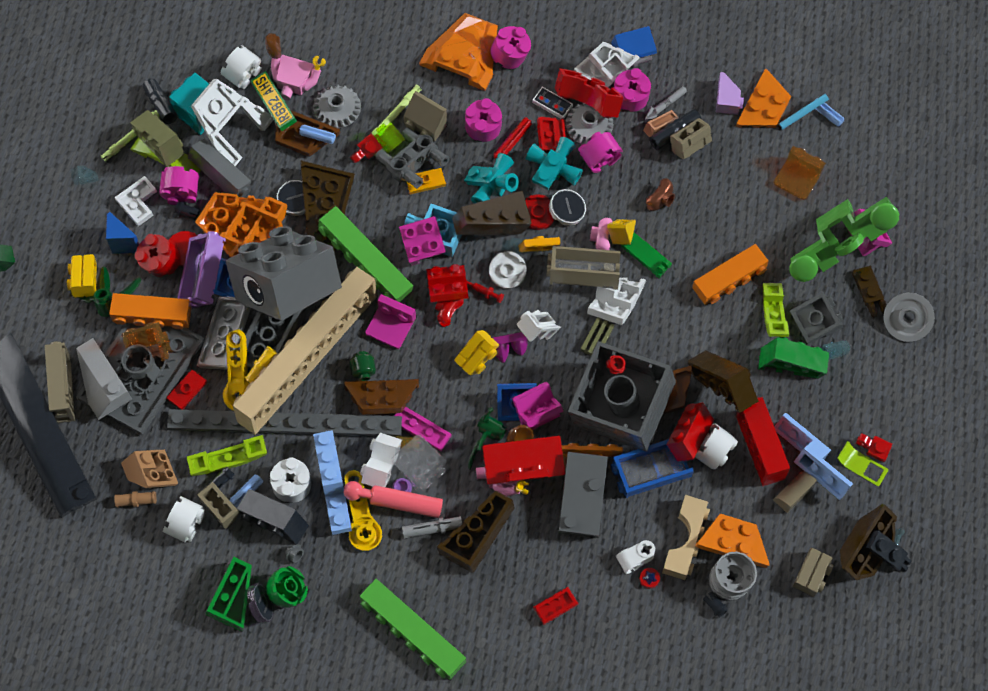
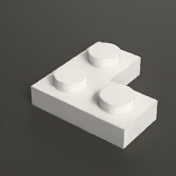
[115,176,157,226]

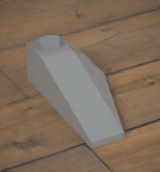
[76,338,132,420]

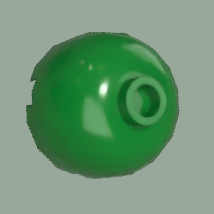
[266,566,308,608]

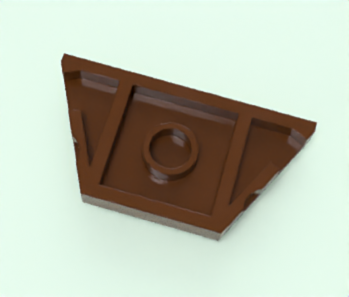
[275,110,340,157]
[662,366,692,415]
[344,379,419,415]

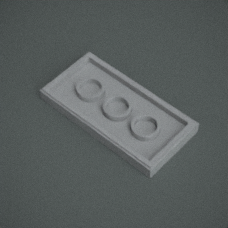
[197,297,251,370]

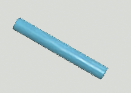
[779,94,829,130]

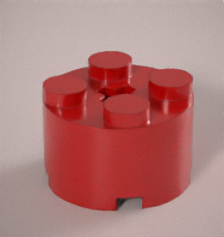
[135,234,180,277]

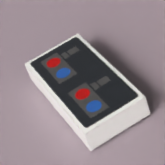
[532,87,573,119]

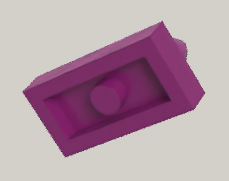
[491,332,528,363]

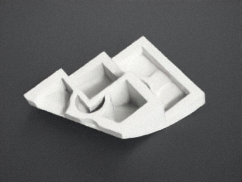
[574,42,640,87]
[587,278,646,325]

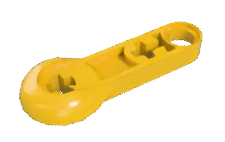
[223,329,249,411]
[345,470,382,551]

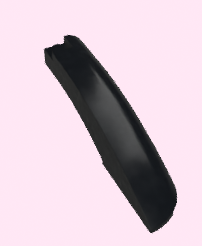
[0,333,97,518]

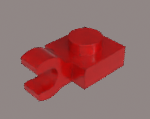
[350,133,383,163]
[856,433,893,462]

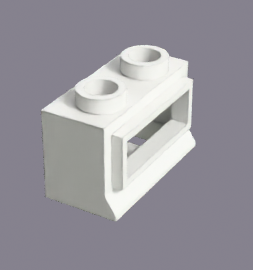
[516,310,561,342]

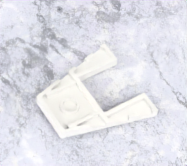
[191,79,274,166]

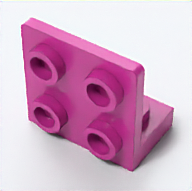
[399,216,446,266]
[365,294,416,349]

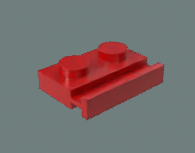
[537,117,566,153]

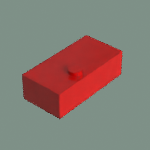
[736,397,790,486]

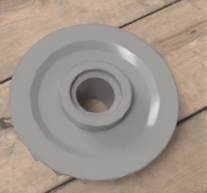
[313,84,361,128]
[566,103,613,145]
[884,292,935,342]

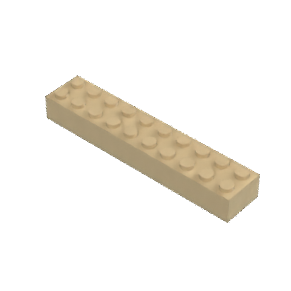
[233,267,377,435]

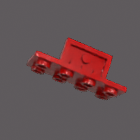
[482,436,565,485]

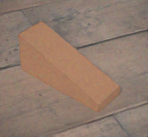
[643,110,679,137]

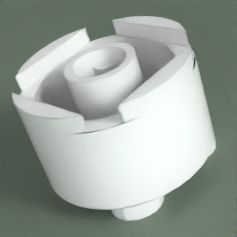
[221,45,261,89]
[695,423,738,469]
[270,457,311,503]
[163,496,205,542]

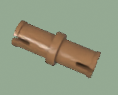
[115,491,157,507]

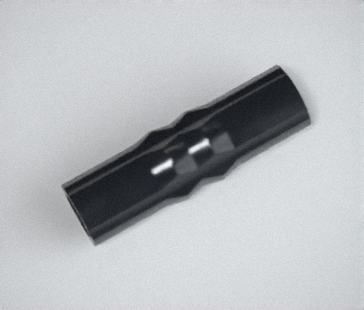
[143,78,178,124]
[649,109,702,150]

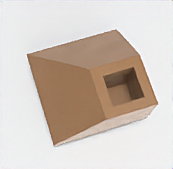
[121,449,178,488]

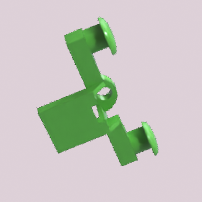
[790,197,899,282]

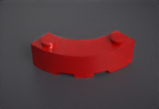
[555,68,624,118]

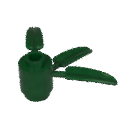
[70,266,141,317]
[468,407,507,470]

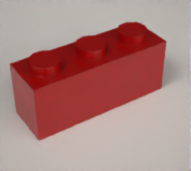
[667,403,714,461]

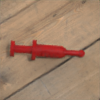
[466,280,504,303]

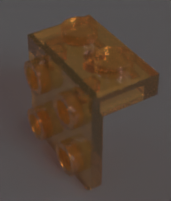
[774,146,826,200]
[121,322,171,360]

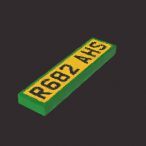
[251,71,297,131]

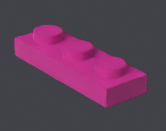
[395,407,451,452]

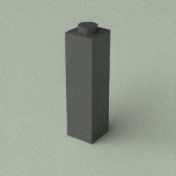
[188,138,251,197]

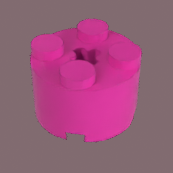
[490,26,531,69]
[614,68,651,112]
[465,98,502,142]
[578,131,623,173]
[159,166,199,205]

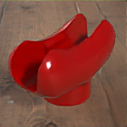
[435,299,464,327]

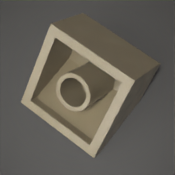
[404,91,447,142]

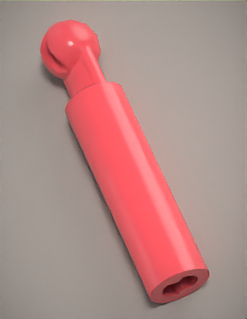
[343,481,443,518]

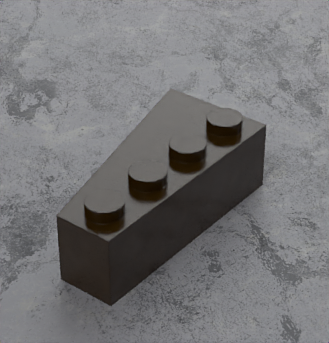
[452,191,532,235]
[687,350,759,413]
[437,491,515,573]

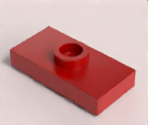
[166,370,207,410]
[534,587,579,625]

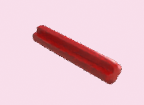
[494,117,532,159]

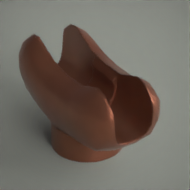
[646,178,675,211]

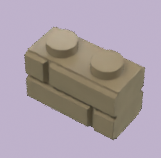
[670,118,712,159]
[792,548,834,597]

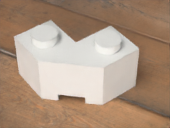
[360,433,402,487]

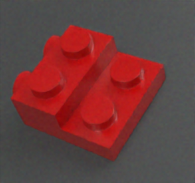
[427,264,469,302]

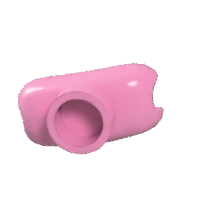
[590,218,613,250]

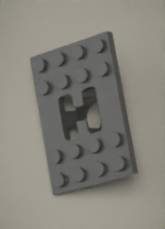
[76,323,205,435]

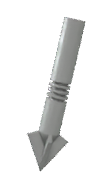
[645,86,687,119]

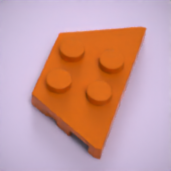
[736,69,791,128]
[695,514,769,568]

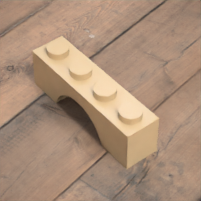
[662,495,710,580]

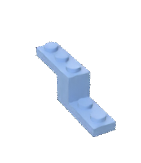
[774,413,853,500]
[313,430,352,535]

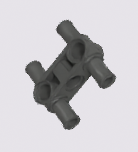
[376,128,449,189]

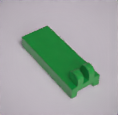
[621,232,672,278]

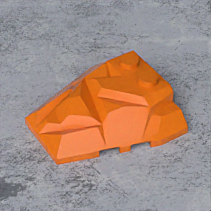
[419,13,498,91]
[195,192,288,258]

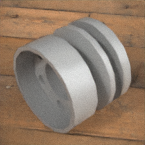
[709,551,757,601]

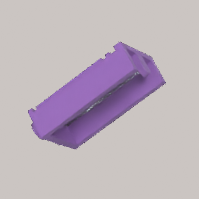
[178,231,226,308]

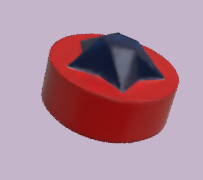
[640,568,660,589]

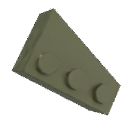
[130,110,184,167]

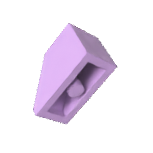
[716,72,744,115]

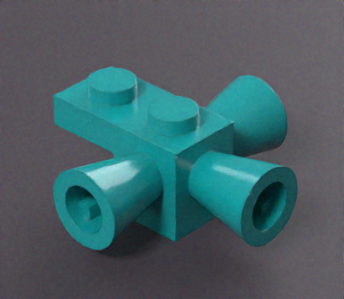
[526,137,583,190]
[464,153,519,204]

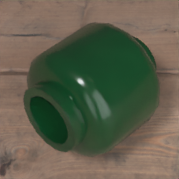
[349,351,376,381]

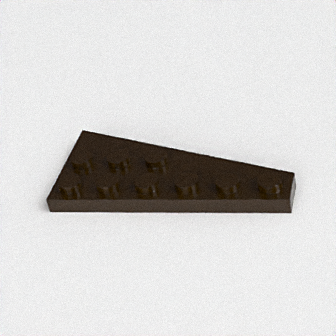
[300,160,355,254]

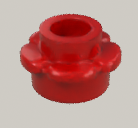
[606,355,626,374]

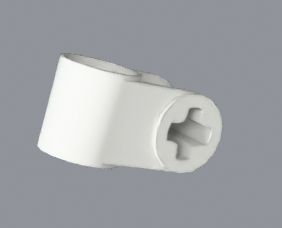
[616,540,655,574]

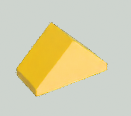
[607,219,636,245]

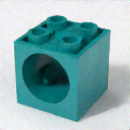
[169,73,209,135]

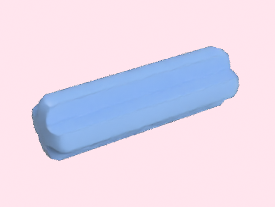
[815,99,844,127]
[299,125,336,144]
[229,474,263,508]

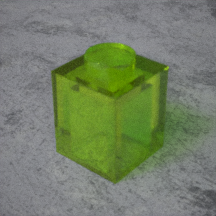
[374,122,405,153]

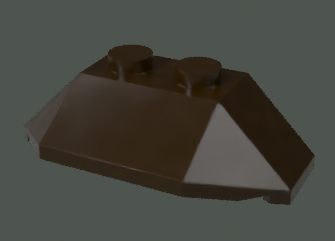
[840,504,897,580]

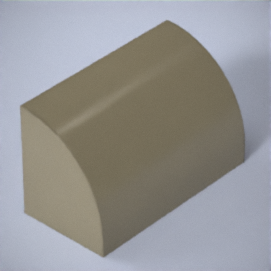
[773,472,817,513]
[197,482,239,529]

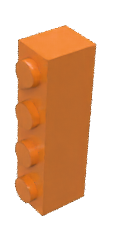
[692,244,769,305]
[109,293,192,329]

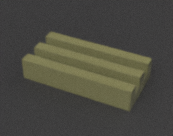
[581,317,614,356]

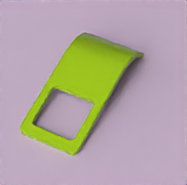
[837,441,888,486]

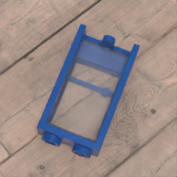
[610,439,694,498]

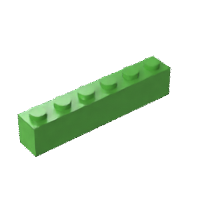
[318,206,413,302]
[360,579,466,680]

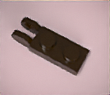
[852,265,887,317]

